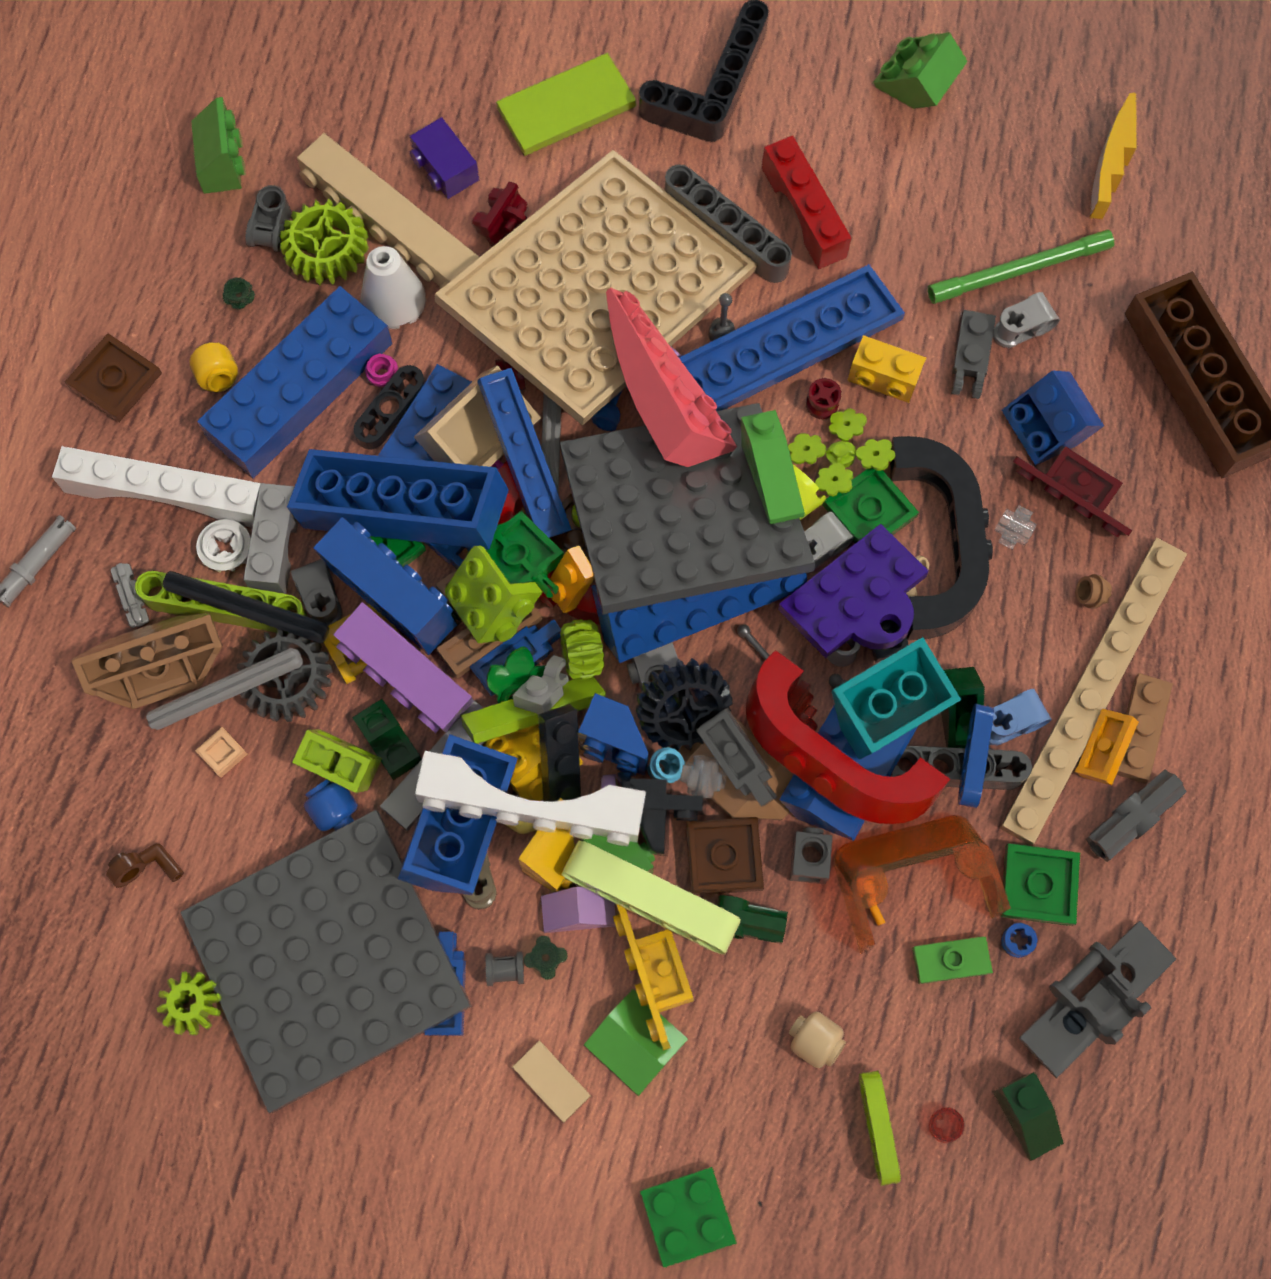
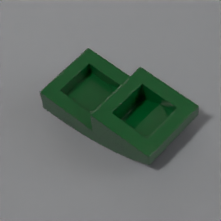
[352,699,422,780]

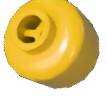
[189,342,238,392]

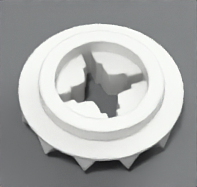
[196,519,251,573]

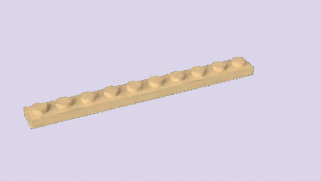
[1000,537,1187,846]

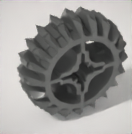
[237,629,333,722]

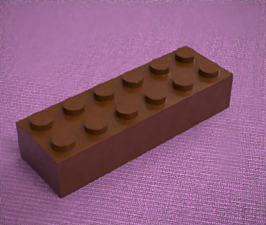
[1124,271,1271,479]

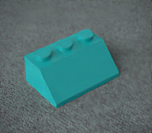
[831,637,961,760]

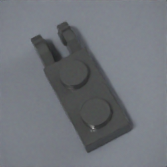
[951,310,996,399]

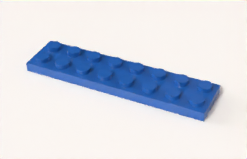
[679,264,905,411]

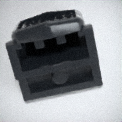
[616,772,706,856]

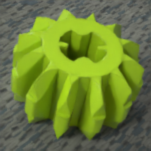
[560,619,604,679]
[156,971,222,1036]

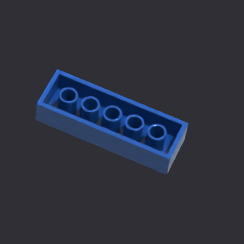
[197,286,393,479]
[287,449,509,550]
[591,573,808,663]

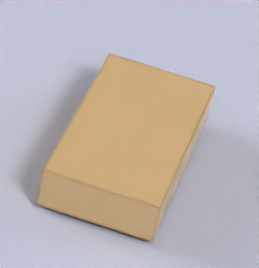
[513,1040,591,1123]

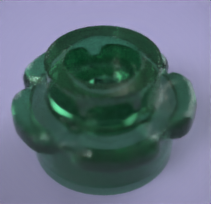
[222,277,255,309]

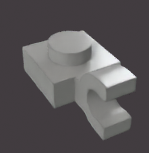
[513,655,569,714]

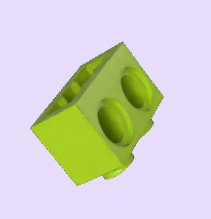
[292,729,382,793]

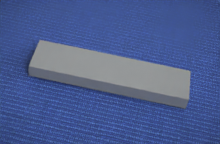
[380,701,486,831]

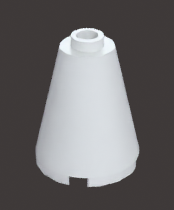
[360,246,426,329]

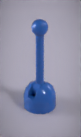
[592,390,623,431]

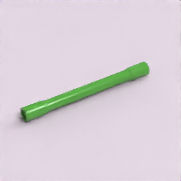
[928,230,1114,304]

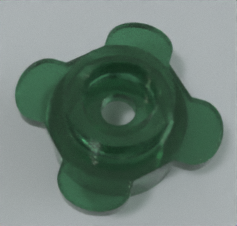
[524,936,568,980]

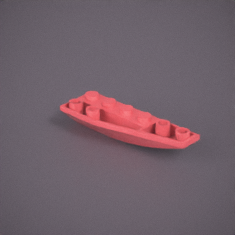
[606,287,737,467]

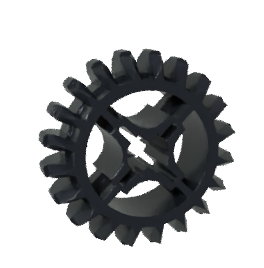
[636,658,733,751]

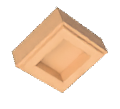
[195,727,248,778]

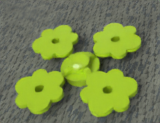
[788,408,895,496]

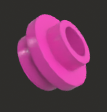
[365,354,398,387]

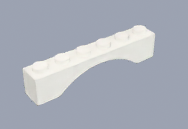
[52,446,260,528]
[415,751,646,846]

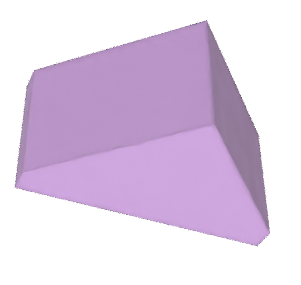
[541,887,616,933]

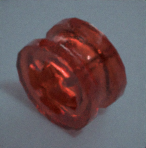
[929,1107,965,1143]

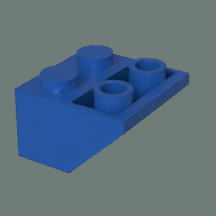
[1001,370,1104,465]
[578,693,648,776]

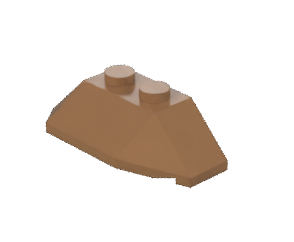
[71,613,222,709]
[680,716,793,821]

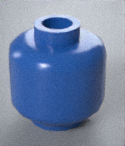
[303,779,358,832]

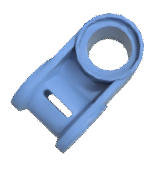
[990,689,1052,746]

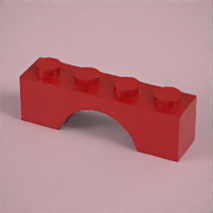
[761,135,852,270]

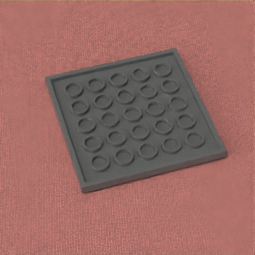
[560,403,815,614]
[180,810,472,1113]

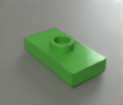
[912,936,993,984]

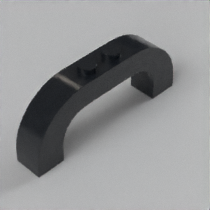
[889,436,993,640]

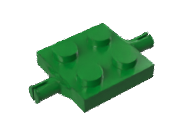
[467,511,564,598]

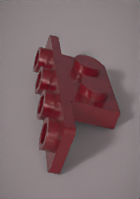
[1013,446,1133,538]

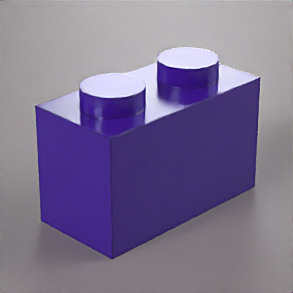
[409,117,479,199]

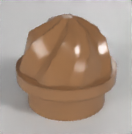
[1075,574,1112,609]

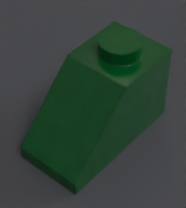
[941,667,985,748]
[993,1072,1064,1161]

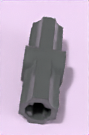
[1086,769,1187,862]

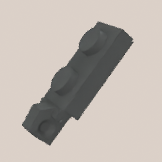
[696,709,777,807]

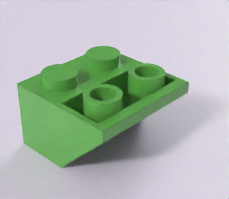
[873,32,968,109]
[191,97,246,194]

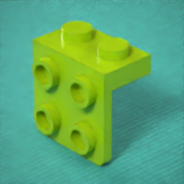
[445,545,543,643]

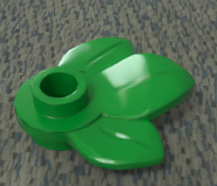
[486,646,546,703]

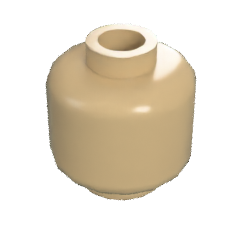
[788,1012,847,1068]

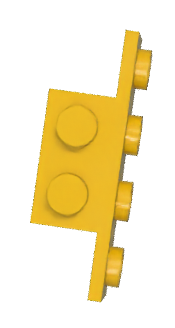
[613,904,694,1050]

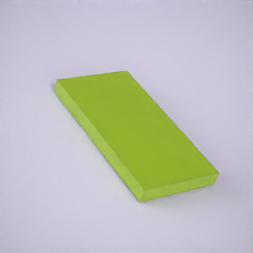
[496,53,636,156]

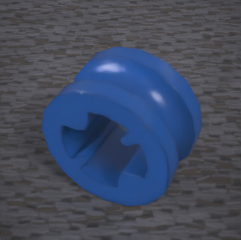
[1001,923,1038,958]

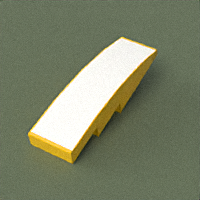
[1090,93,1137,219]

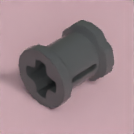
[485,951,524,987]

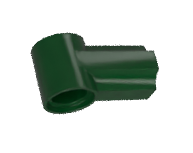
[716,895,788,944]

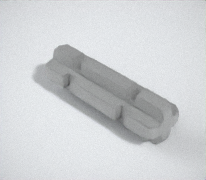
[111,563,149,628]

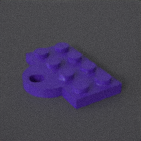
[778,524,929,658]

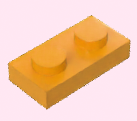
[550,546,594,613]
[1075,708,1139,786]

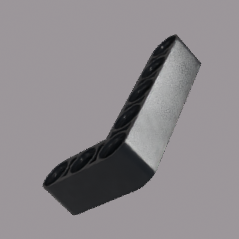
[639,0,769,142]

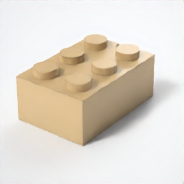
[414,366,541,467]

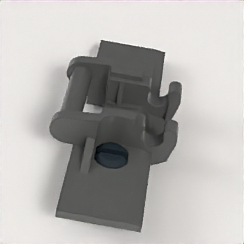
[1019,921,1176,1078]

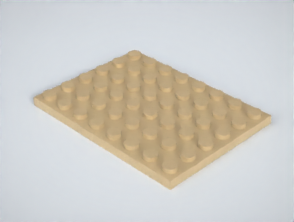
[435,150,757,425]

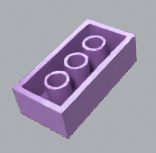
[333,602,474,733]

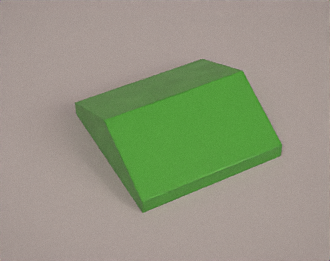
[584,989,688,1096]

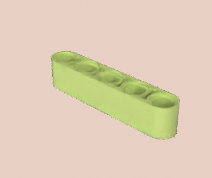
[562,840,741,955]

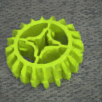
[280,198,369,285]

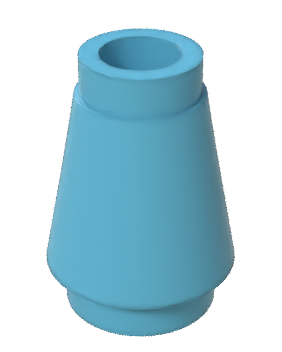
[647,747,685,783]

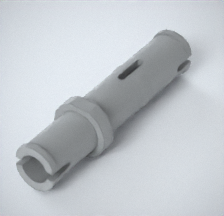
[0,515,76,608]

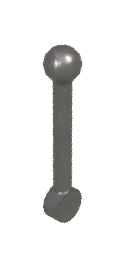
[737,624,770,660]

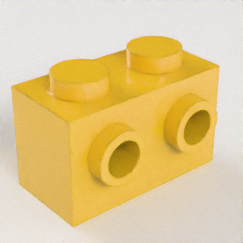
[847,335,926,403]

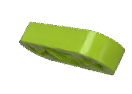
[859,1070,901,1186]

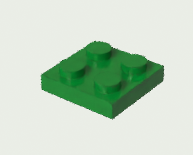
[822,467,919,544]
[1000,843,1080,926]
[640,1167,737,1268]

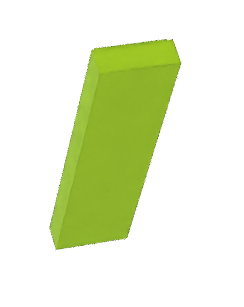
[461,676,606,744]

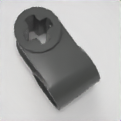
[245,185,292,252]
[291,559,343,626]

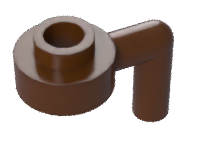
[106,843,184,888]

